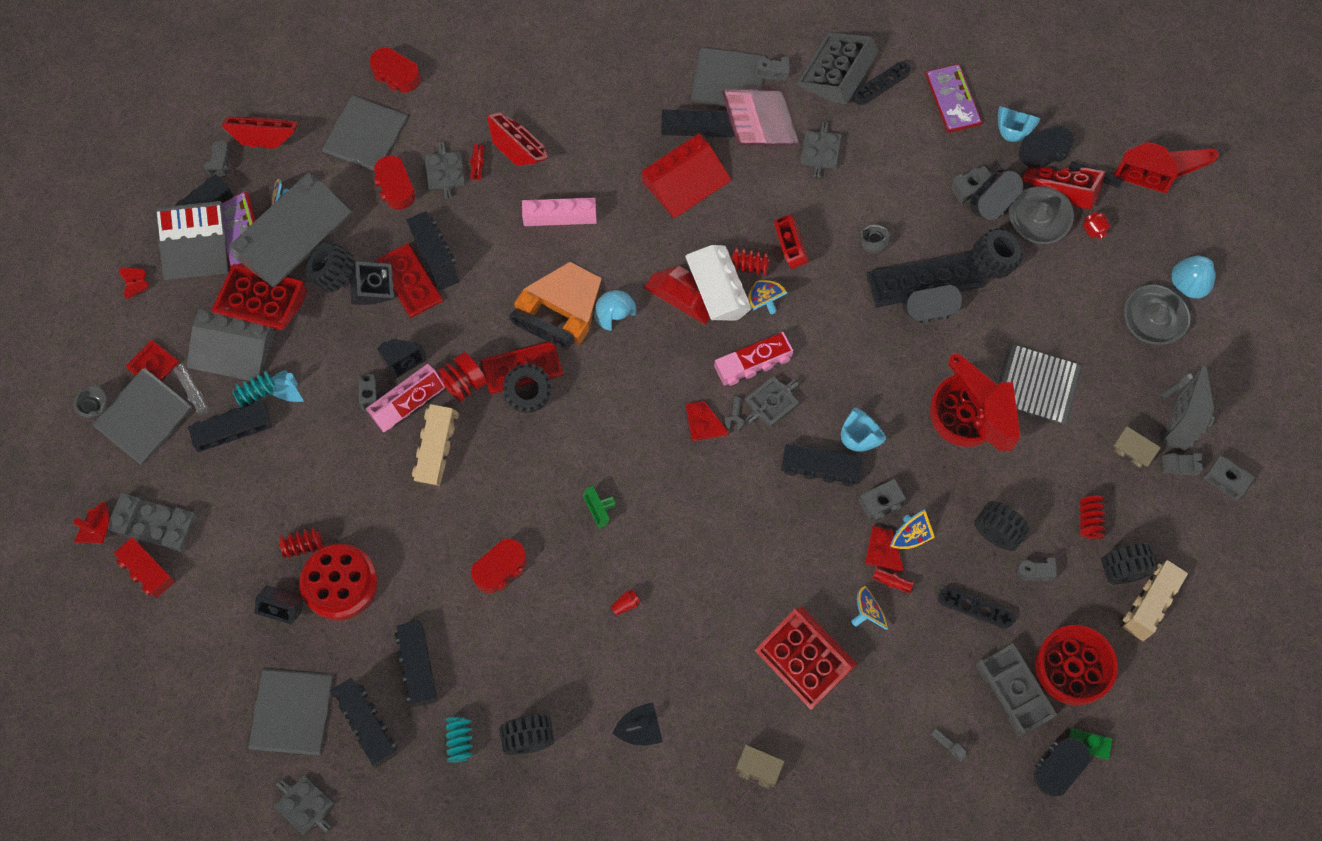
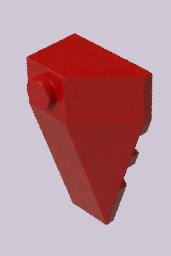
[1022,167,1105,209]

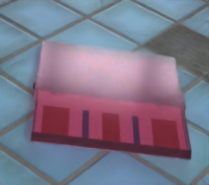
[721,90,799,146]

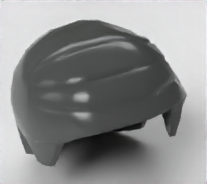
[860,225,890,254]
[74,386,108,418]

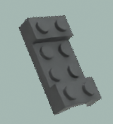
[108,493,198,553]
[975,643,1057,737]

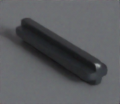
[1069,161,1122,188]

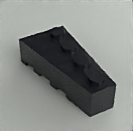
[406,211,459,291]
[329,678,398,768]

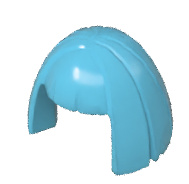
[998,106,1040,142]
[1172,256,1216,298]
[593,290,637,331]
[841,408,886,452]

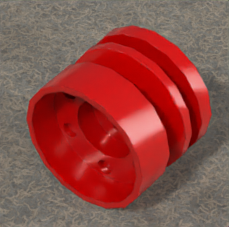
[437,351,487,403]

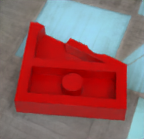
[686,401,728,441]
[865,526,903,573]

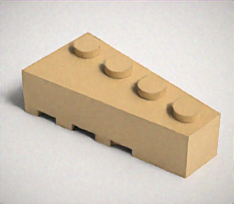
[412,404,459,486]
[1122,560,1188,641]

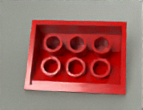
[641,133,731,219]
[211,264,307,330]
[755,606,858,710]

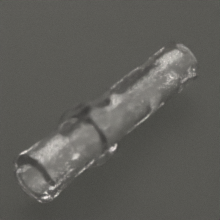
[173,364,210,416]

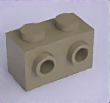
[1111,426,1161,468]
[735,745,784,789]

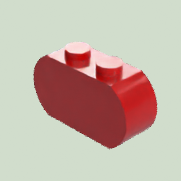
[370,47,421,93]
[373,156,416,210]
[774,213,809,269]
[471,539,527,593]

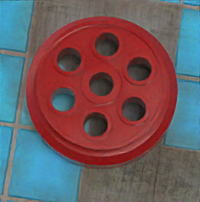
[929,375,988,447]
[300,544,378,621]
[1035,625,1118,706]

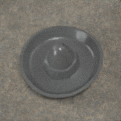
[1009,186,1074,245]
[1124,285,1190,345]

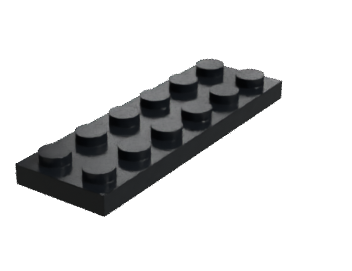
[867,252,985,308]

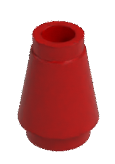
[610,589,641,616]

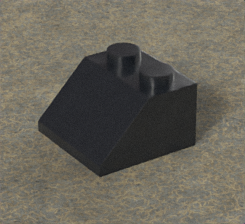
[350,261,394,305]
[377,338,427,379]

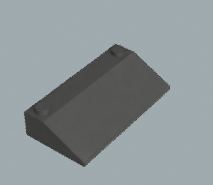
[229,173,352,288]

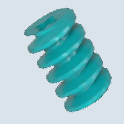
[232,371,277,408]
[445,717,473,763]

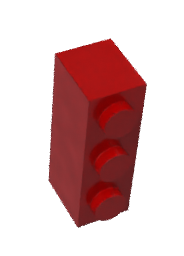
[114,537,175,598]

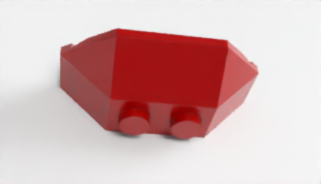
[487,112,548,166]
[222,116,298,149]
[643,266,710,325]

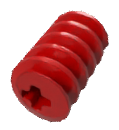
[731,247,770,276]
[1079,496,1105,539]
[279,527,324,559]

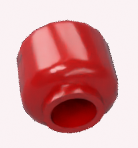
[1083,211,1111,240]

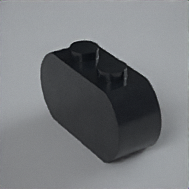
[1018,125,1074,167]
[970,169,1023,220]
[902,283,962,323]
[1033,738,1090,796]

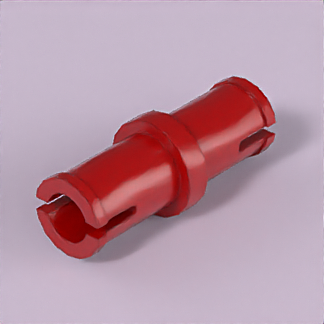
[470,144,485,180]
[872,567,914,594]

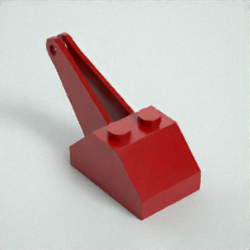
[1114,142,1219,194]
[948,353,1020,452]

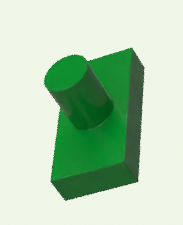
[583,486,615,530]
[1068,728,1112,760]

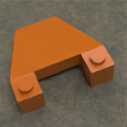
[514,262,602,346]

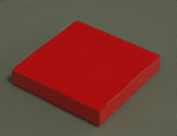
[125,340,180,382]

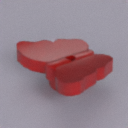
[119,267,149,299]

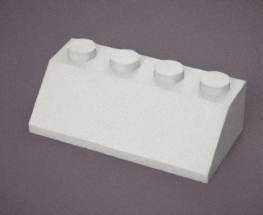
[685,245,752,321]

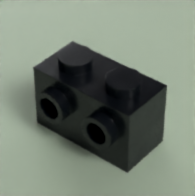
[254,585,303,625]

